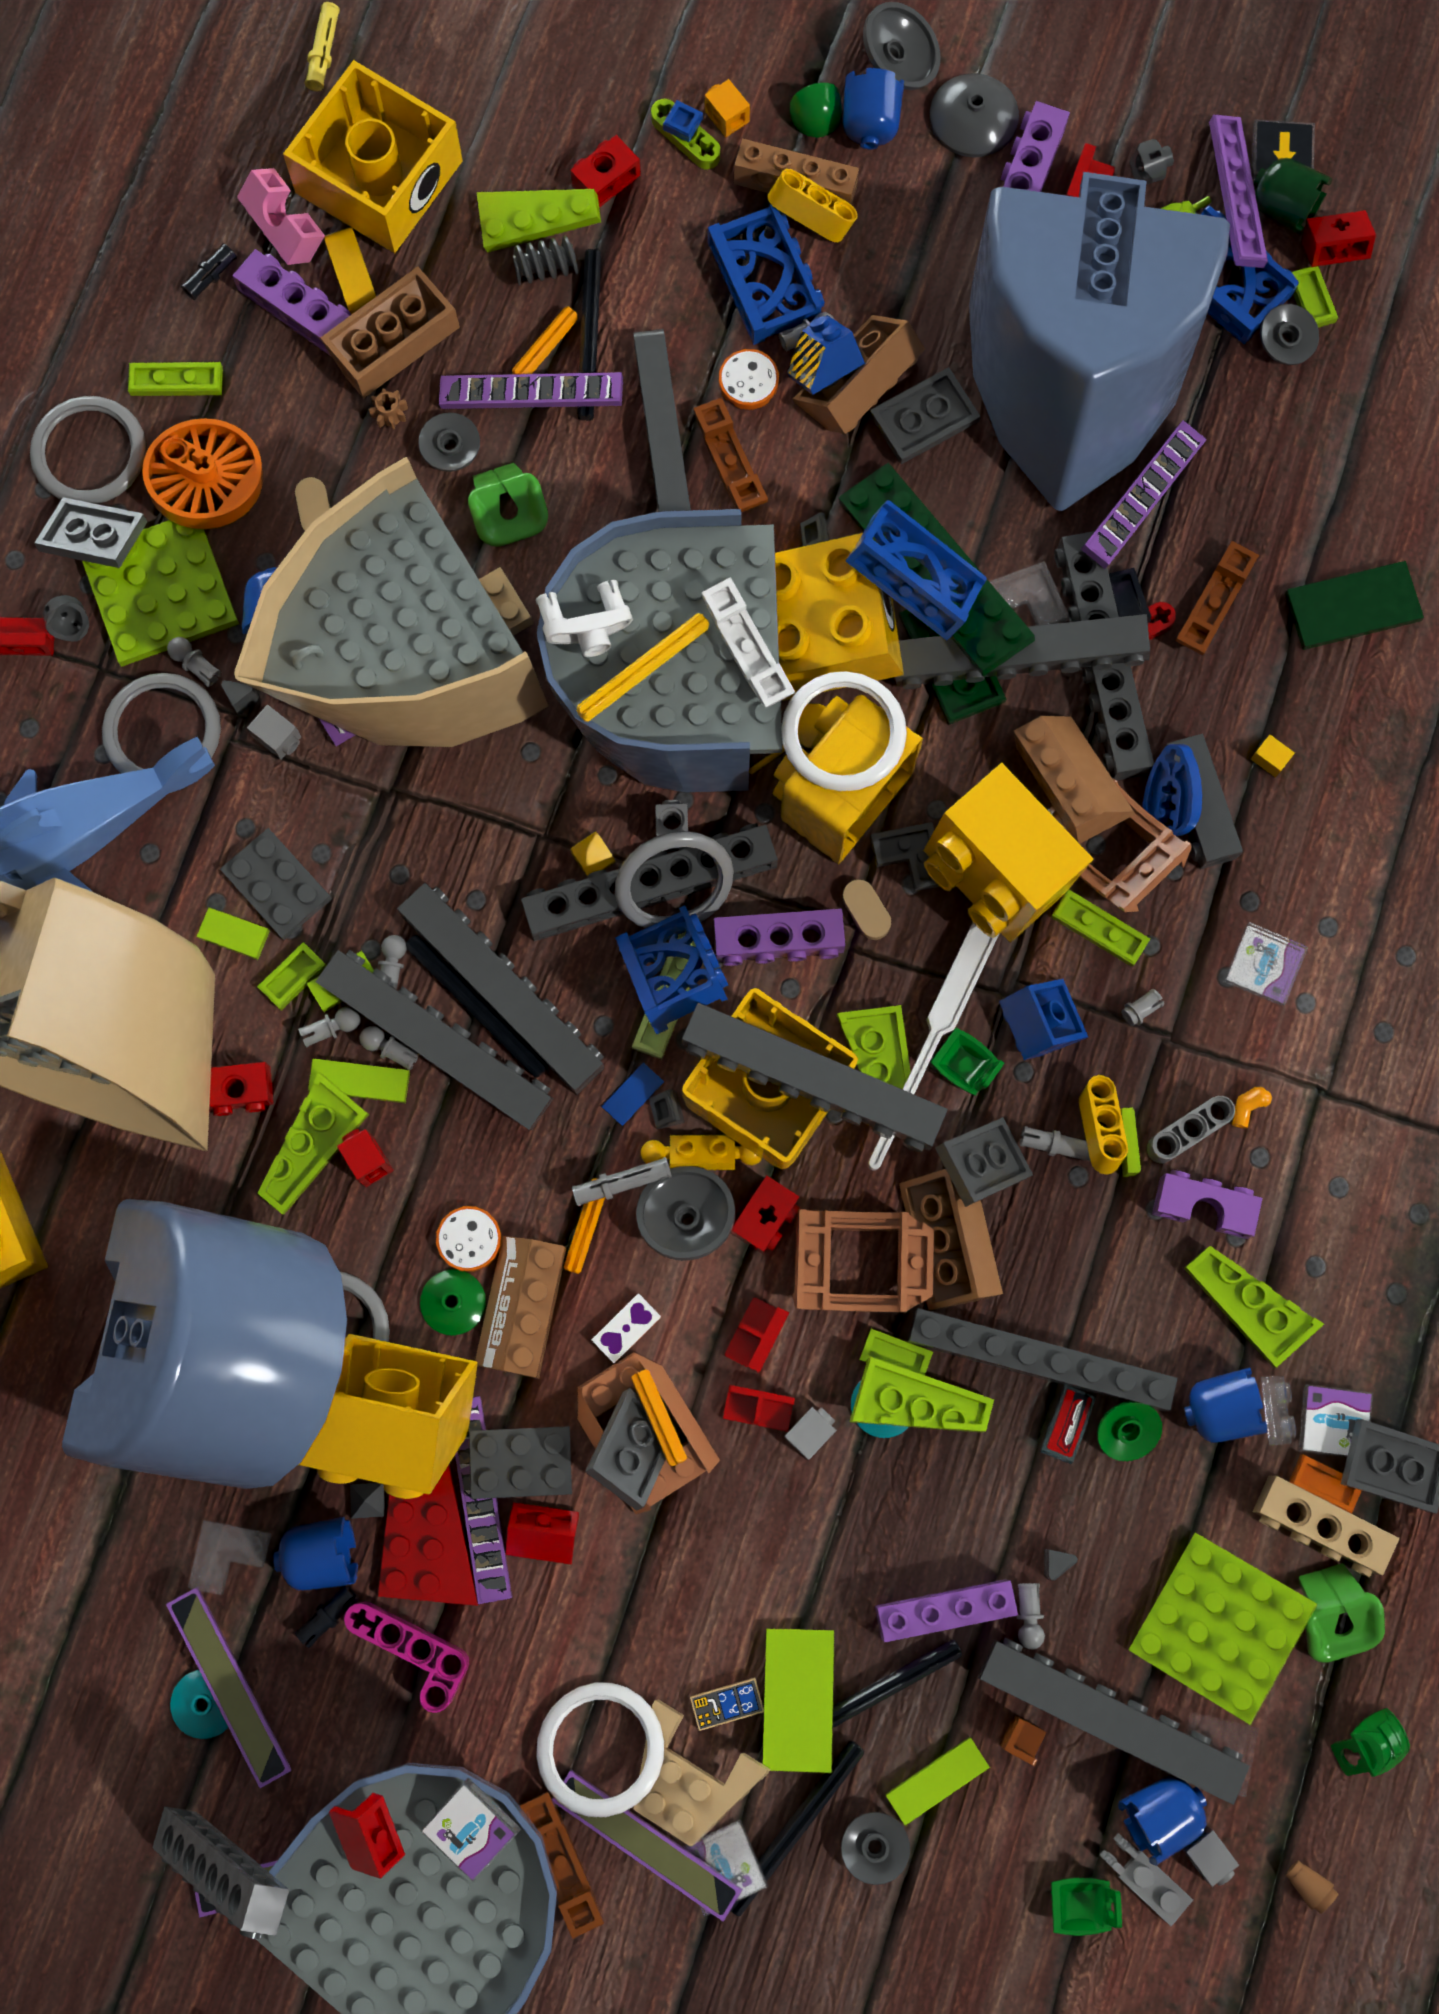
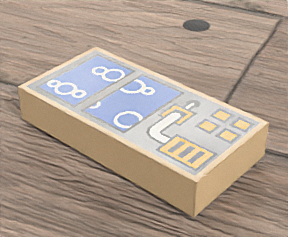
[690,1677,764,1731]

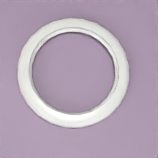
[781,671,907,791]
[536,1682,664,1817]

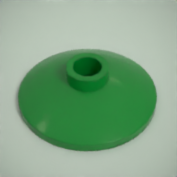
[420,1269,486,1336]
[1097,1401,1162,1461]

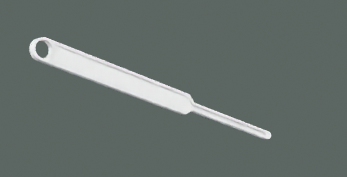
[868,922,1000,1170]

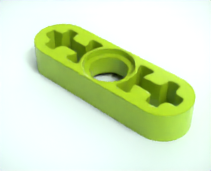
[651,99,720,170]

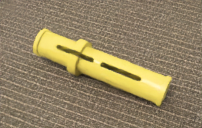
[304,2,340,91]

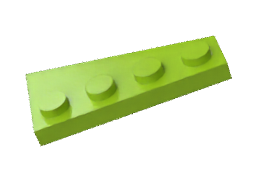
[477,189,601,252]
[837,1005,911,1137]
[258,1072,369,1215]
[1184,1246,1324,1368]
[850,1357,994,1433]

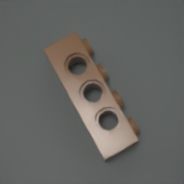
[734,138,859,205]

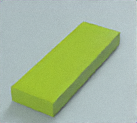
[128,362,223,396]
[1050,890,1150,967]
[308,1059,410,1104]
[885,1736,990,1826]

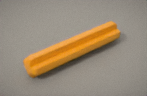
[512,306,578,374]
[564,1178,605,1274]
[631,1369,687,1466]

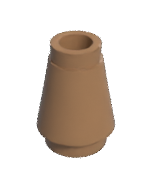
[1285,1860,1339,1914]

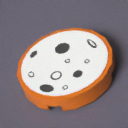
[719,349,779,410]
[436,1206,502,1272]

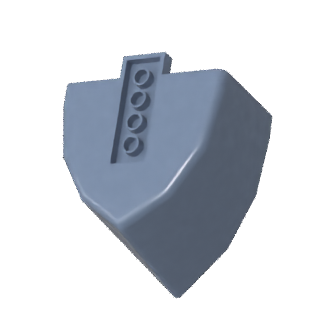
[969,172,1230,511]

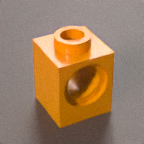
[705,79,750,137]

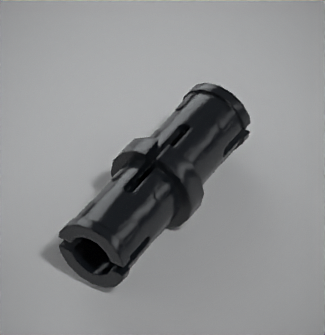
[181,243,237,300]
[295,1585,360,1648]

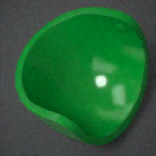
[790,83,843,138]

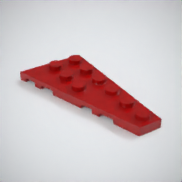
[378,1463,480,1606]

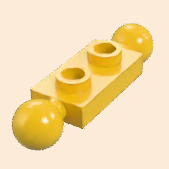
[641,1135,763,1170]

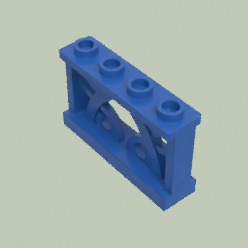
[708,205,824,345]
[1200,205,1299,345]
[846,500,987,641]
[615,905,729,1035]

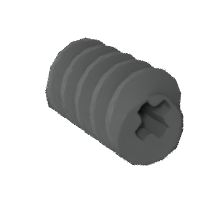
[513,236,578,286]

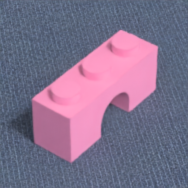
[237,168,325,265]

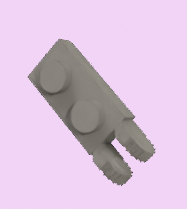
[1099,1833,1193,1926]

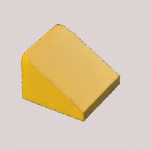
[1251,734,1295,778]
[571,831,616,876]

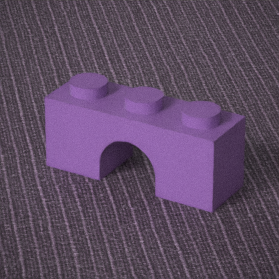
[1152,1170,1263,1239]

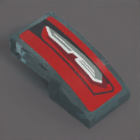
[1040,1385,1096,1464]

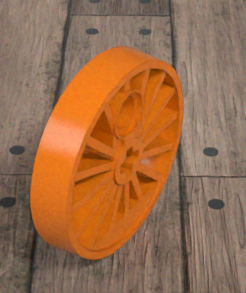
[142,418,263,529]

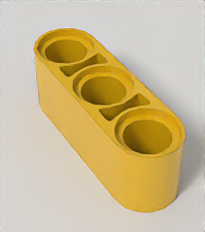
[768,169,858,243]
[324,227,376,314]
[1079,1075,1128,1175]

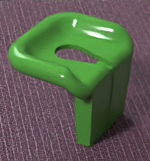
[468,462,548,547]
[1299,1563,1385,1663]

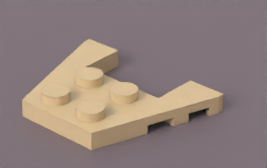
[633,1699,770,1847]

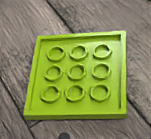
[82,520,239,667]
[1129,1533,1317,1726]

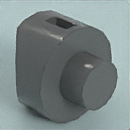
[1129,139,1174,184]
[43,595,89,642]

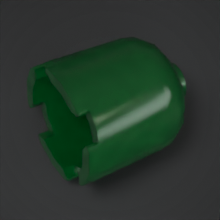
[1253,158,1332,235]

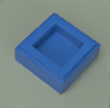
[663,100,703,142]

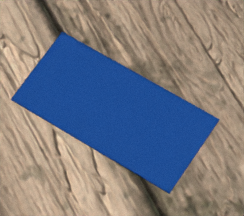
[601,1062,664,1126]

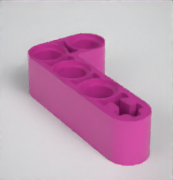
[344,1601,469,1713]

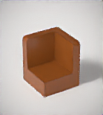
[999,1715,1047,1767]

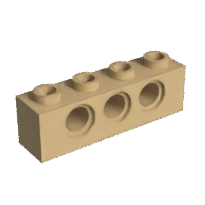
[1252,1476,1400,1578]

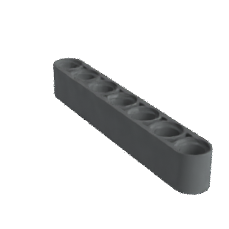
[633,329,691,512]

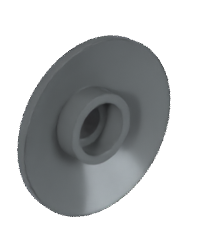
[1260,304,1319,365]
[418,413,480,472]
[841,1812,910,1885]

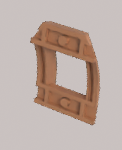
[1048,778,1192,912]
[792,1209,934,1312]
[577,1352,720,1514]

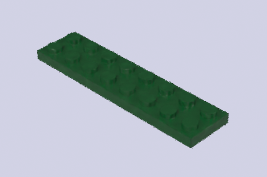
[838,462,1035,677]

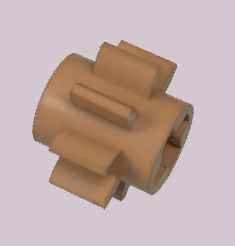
[369,388,408,429]

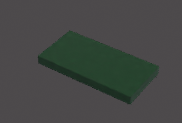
[1285,561,1424,650]
[899,609,1007,725]

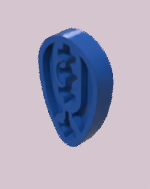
[1143,744,1202,836]

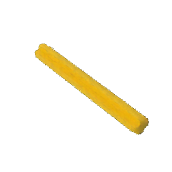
[576,613,709,722]

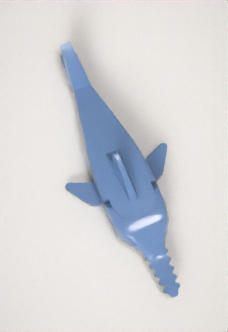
[0,737,215,891]

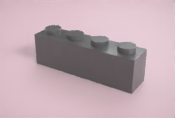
[1162,733,1243,870]

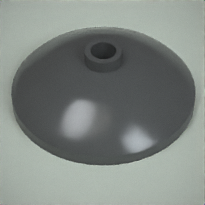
[863,2,941,90]
[929,73,1019,158]
[636,1166,735,1261]

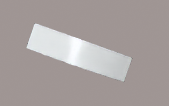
[701,577,795,709]

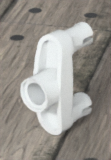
[536,580,633,657]

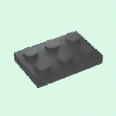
[870,367,981,464]
[34,497,147,568]
[220,828,332,940]
[935,1117,1033,1207]
[585,1388,680,1511]
[1341,1419,1439,1514]
[469,1426,572,1499]

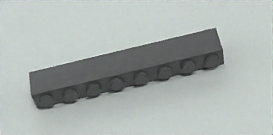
[895,614,1150,689]
[397,883,604,1095]
[315,949,554,1130]
[682,1003,948,1152]
[907,1308,1178,1412]
[978,1637,1250,1805]

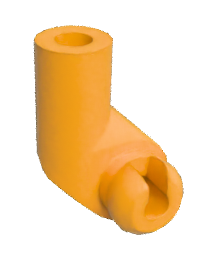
[1232,1087,1272,1129]

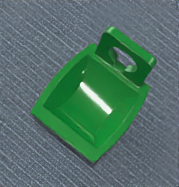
[930,1027,1004,1096]
[1331,1708,1410,1777]
[1051,1878,1122,1936]

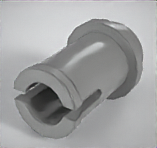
[1121,989,1164,1026]

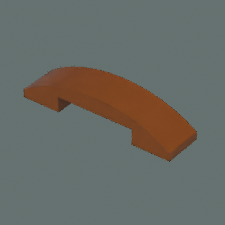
[693,397,768,512]
[1175,541,1259,656]
[519,1791,604,1939]

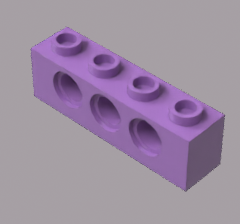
[1001,101,1070,192]
[232,249,352,357]
[714,909,845,966]
[875,1579,1018,1642]

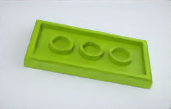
[763,1629,834,1773]

